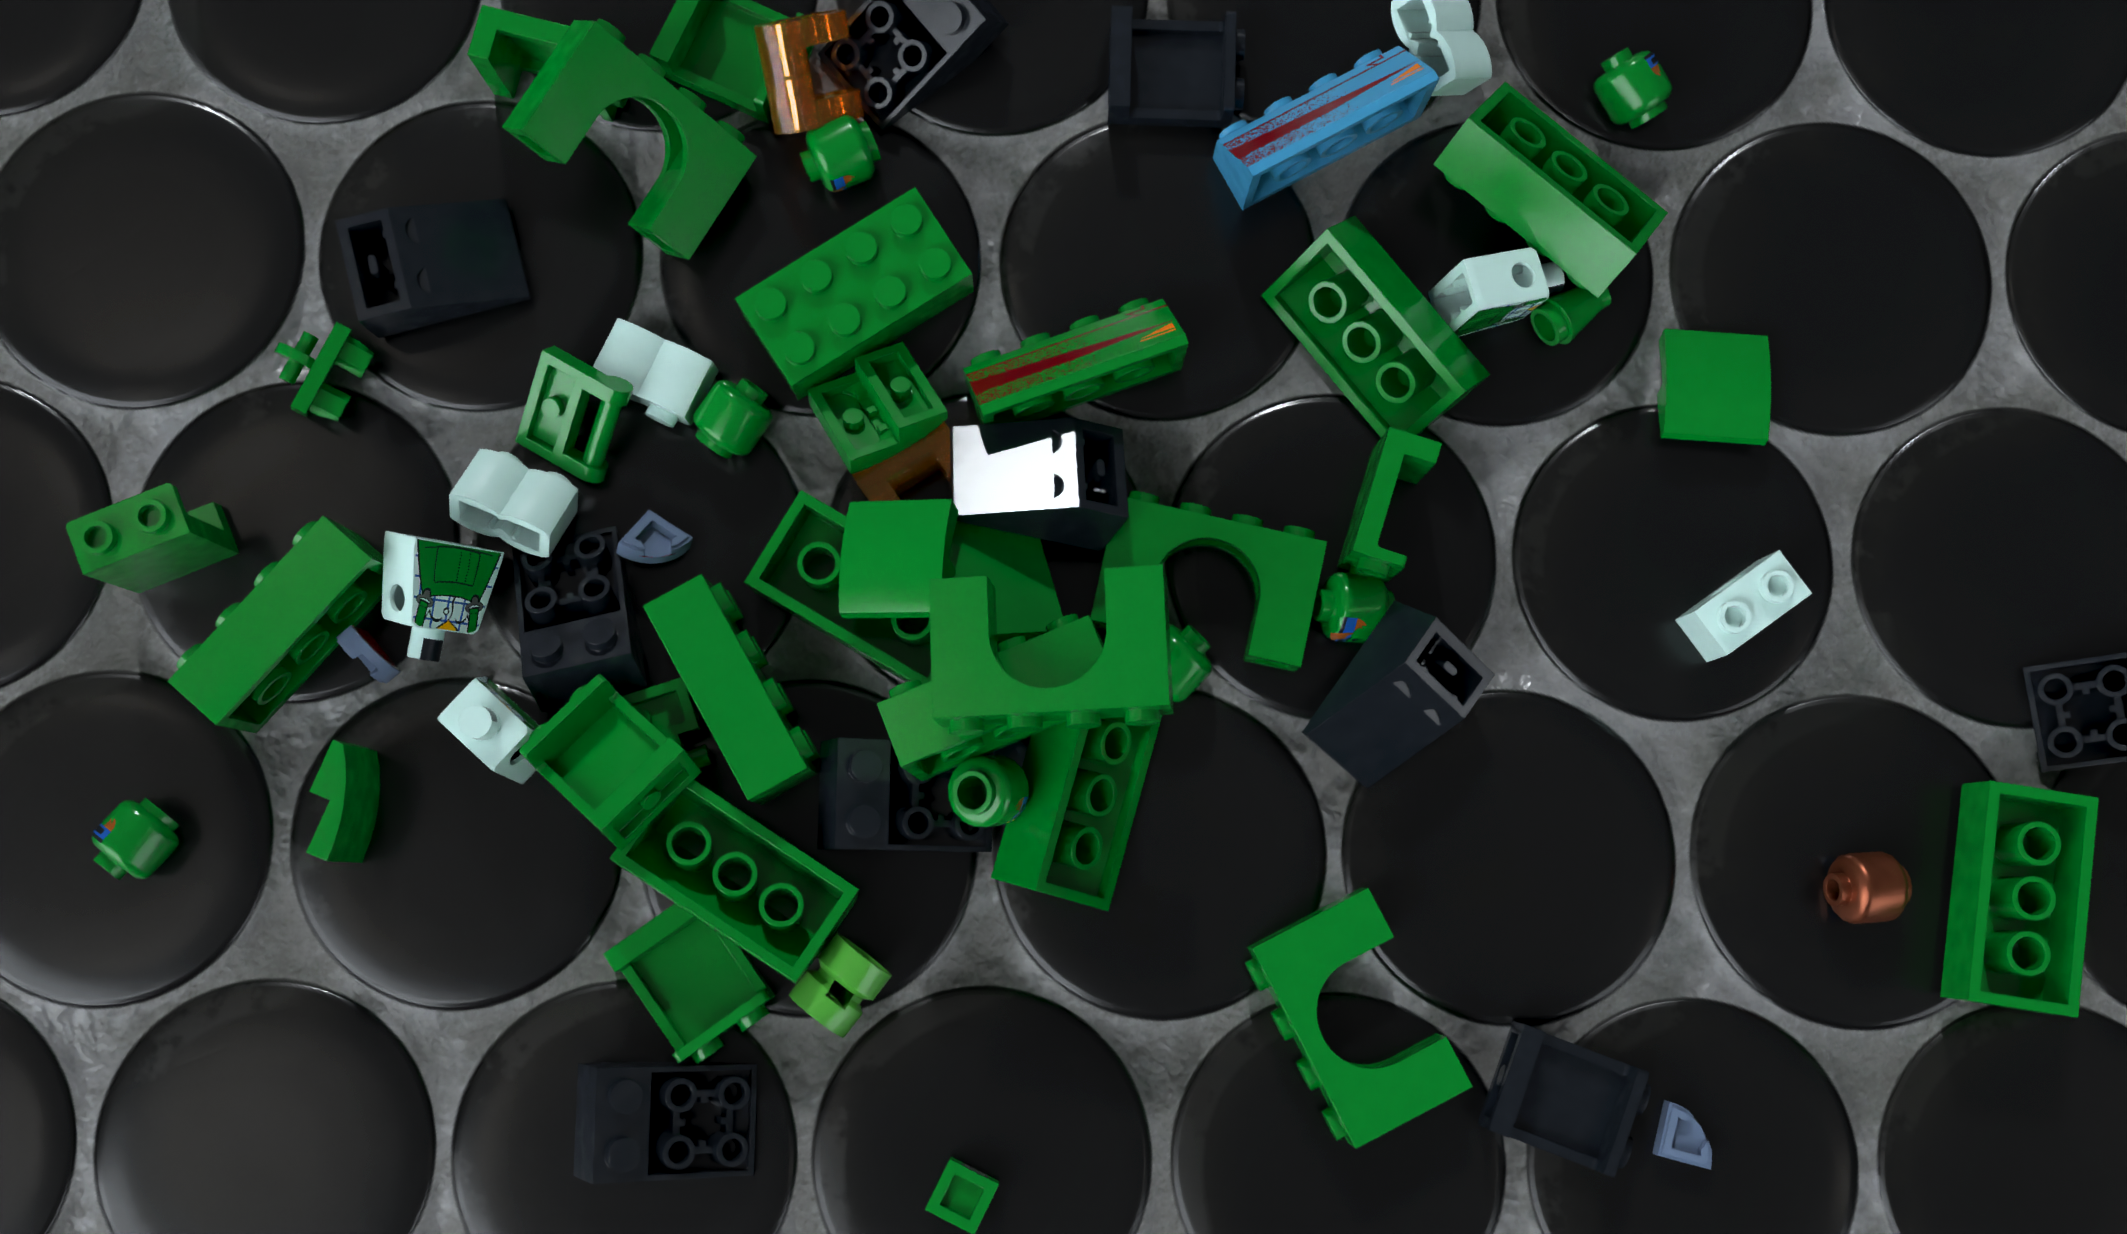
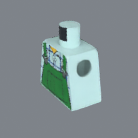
[1428,247,1565,337]
[381,531,504,662]
[437,676,539,784]

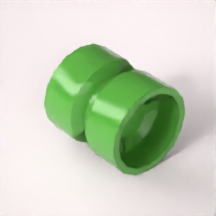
[789,932,892,1038]

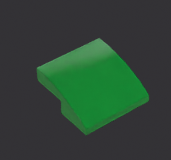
[1657,328,1771,446]
[807,342,948,475]
[839,499,959,618]
[306,740,380,863]

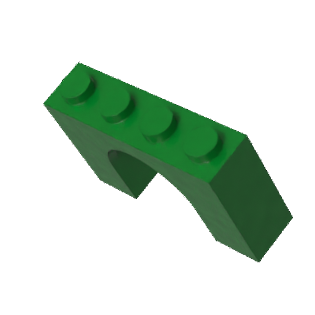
[502,19,757,260]
[1090,491,1327,672]
[929,564,1174,736]
[1245,888,1473,1149]

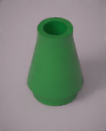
[1531,287,1611,346]

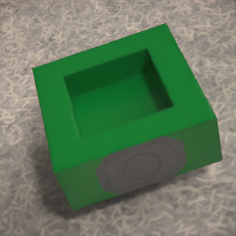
[925,1157,1000,1234]

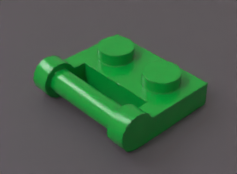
[515,345,633,483]

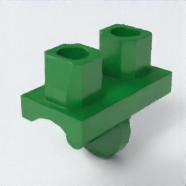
[274,322,374,422]

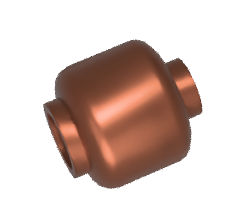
[1823,851,1912,924]

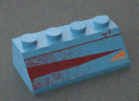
[1213,46,1440,210]

